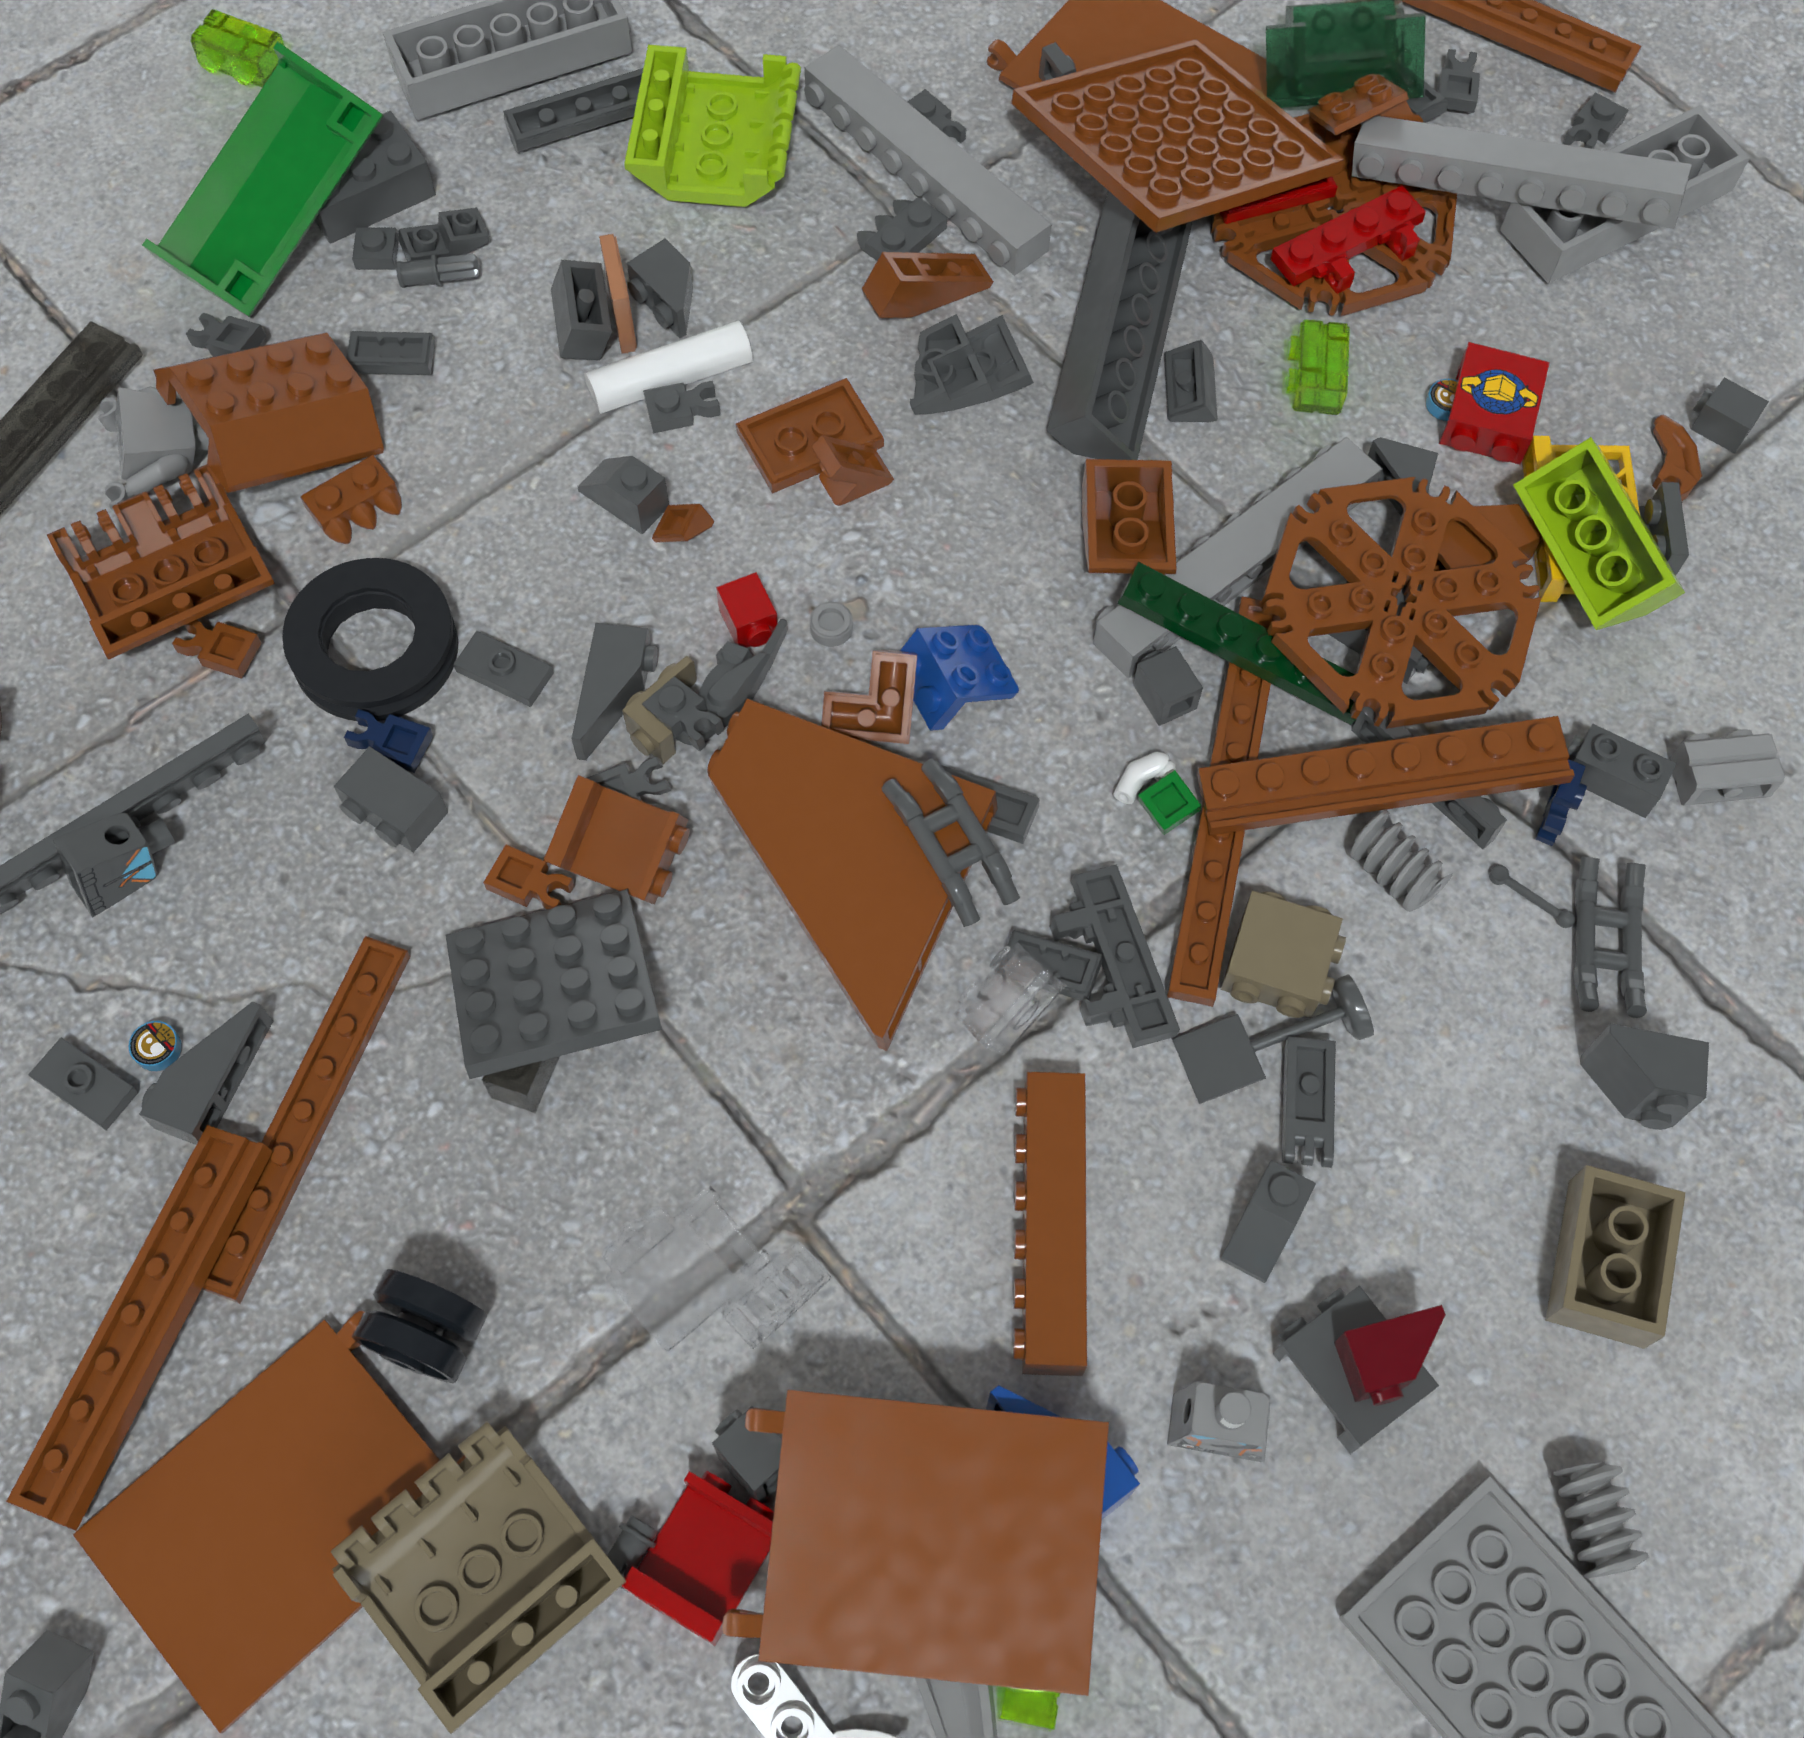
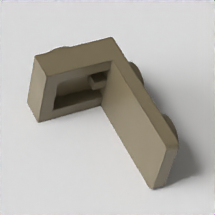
[622,656,697,764]

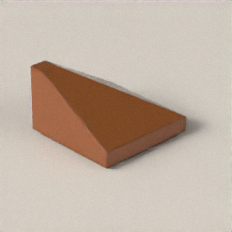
[652,504,714,542]

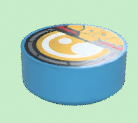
[1426,379,1458,421]
[128,1021,182,1071]

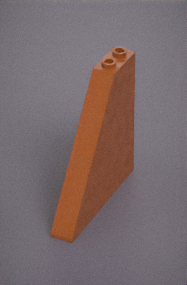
[707,699,998,1051]

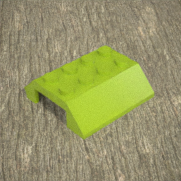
[624,44,801,207]

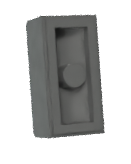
[1164,339,1218,422]

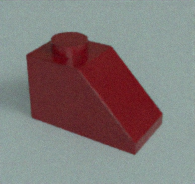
[1334,1305,1446,1406]

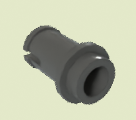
[607,1515,658,1590]

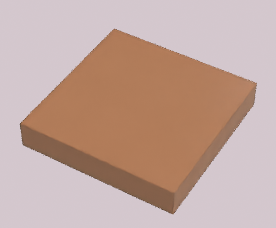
[599,234,637,354]

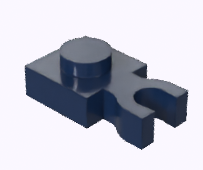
[344,709,433,773]
[1535,759,1587,846]

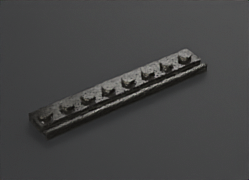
[0,321,143,516]

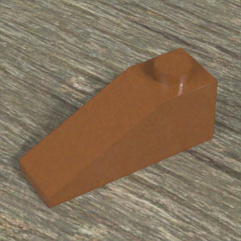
[862,252,994,318]

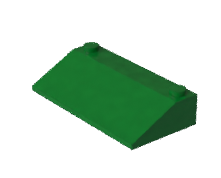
[142,41,384,318]

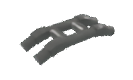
[882,759,1020,927]
[1574,857,1647,1018]

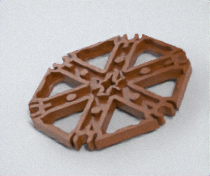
[1211,113,1457,316]
[1260,477,1542,729]

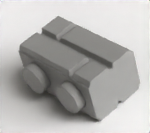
[1670,729,1785,806]

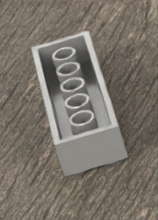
[383,0,632,120]
[1500,105,1750,284]

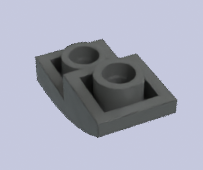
[398,207,489,261]

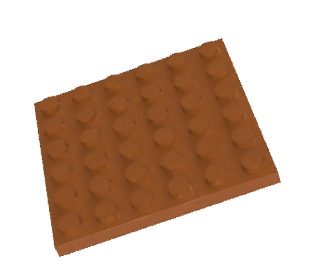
[1011,39,1345,233]

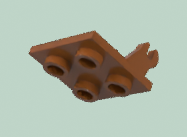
[1308,74,1424,135]

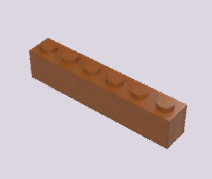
[1013,1072,1087,1376]

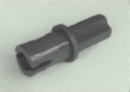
[396,253,479,288]

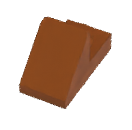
[812,435,894,506]

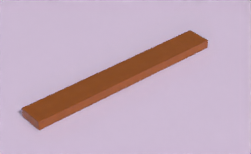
[202,936,411,1304]

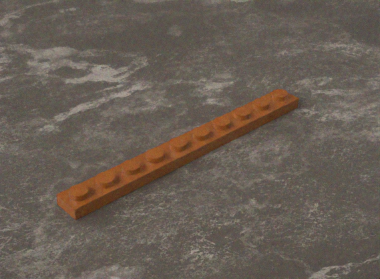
[1167,596,1281,1007]

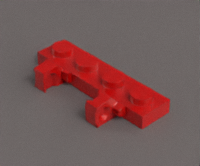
[1270,185,1426,294]

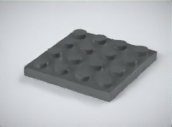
[446,889,662,1080]

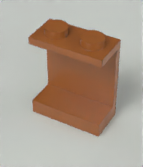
[543,775,690,905]

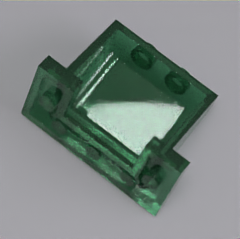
[1266,0,1426,108]

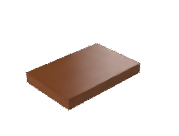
[736,378,884,494]

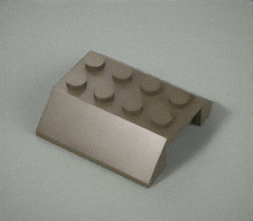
[331,1421,627,1734]

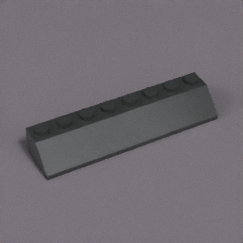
[1047,191,1193,460]

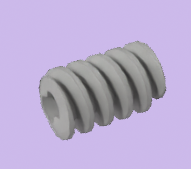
[1351,810,1453,912]
[1553,1462,1649,1579]

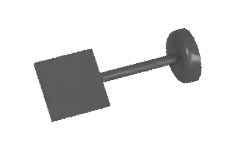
[1172,974,1374,1104]

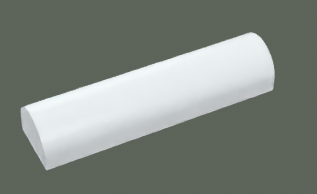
[584,320,753,414]

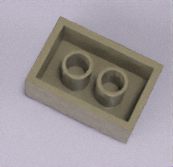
[1545,1165,1686,1349]

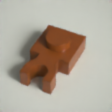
[172,620,261,679]
[483,845,574,909]

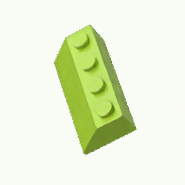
[1513,437,1686,630]

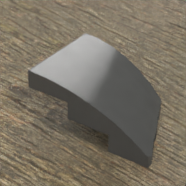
[910,314,1034,415]

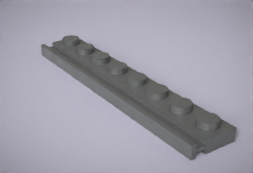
[0,713,265,914]

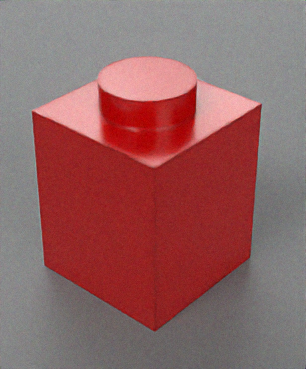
[716,572,778,648]

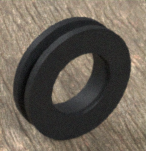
[282,558,458,721]

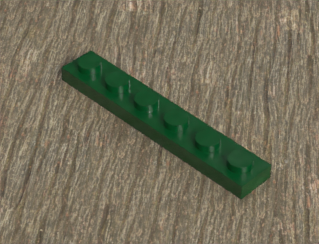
[1118,562,1356,725]

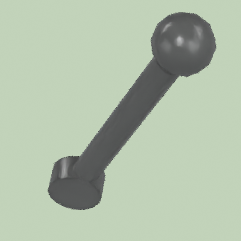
[1489,865,1575,928]

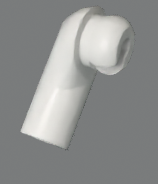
[1113,752,1176,804]

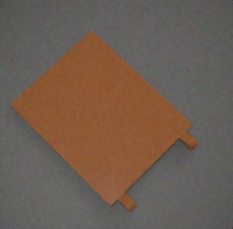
[987,0,1288,98]
[73,1311,466,1733]
[722,1389,1109,1696]

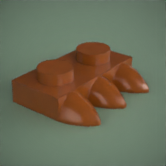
[300,455,402,544]

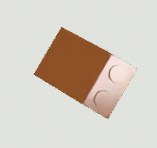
[1082,459,1177,574]

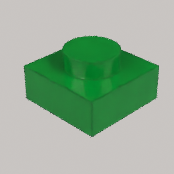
[1138,770,1201,835]

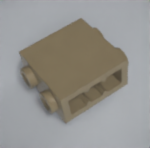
[1220,890,1346,1018]

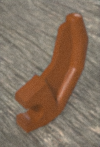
[1652,415,1702,501]

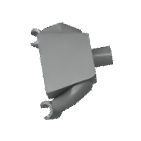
[98,387,209,511]

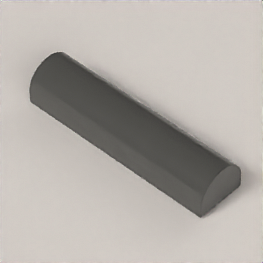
[503,68,643,153]

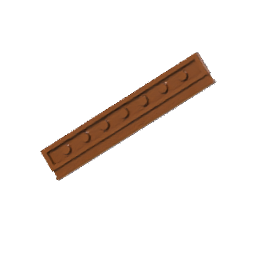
[1400,0,1642,93]
[1197,716,1575,835]
[6,1125,273,1531]

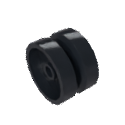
[351,1269,487,1383]

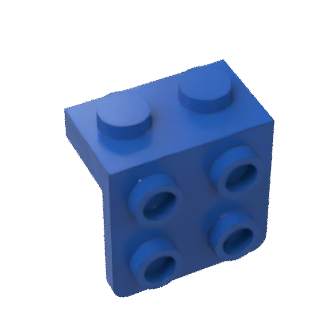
[900,625,1019,731]

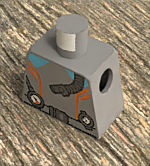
[1167,1382,1270,1463]

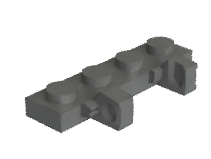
[1050,864,1180,1048]

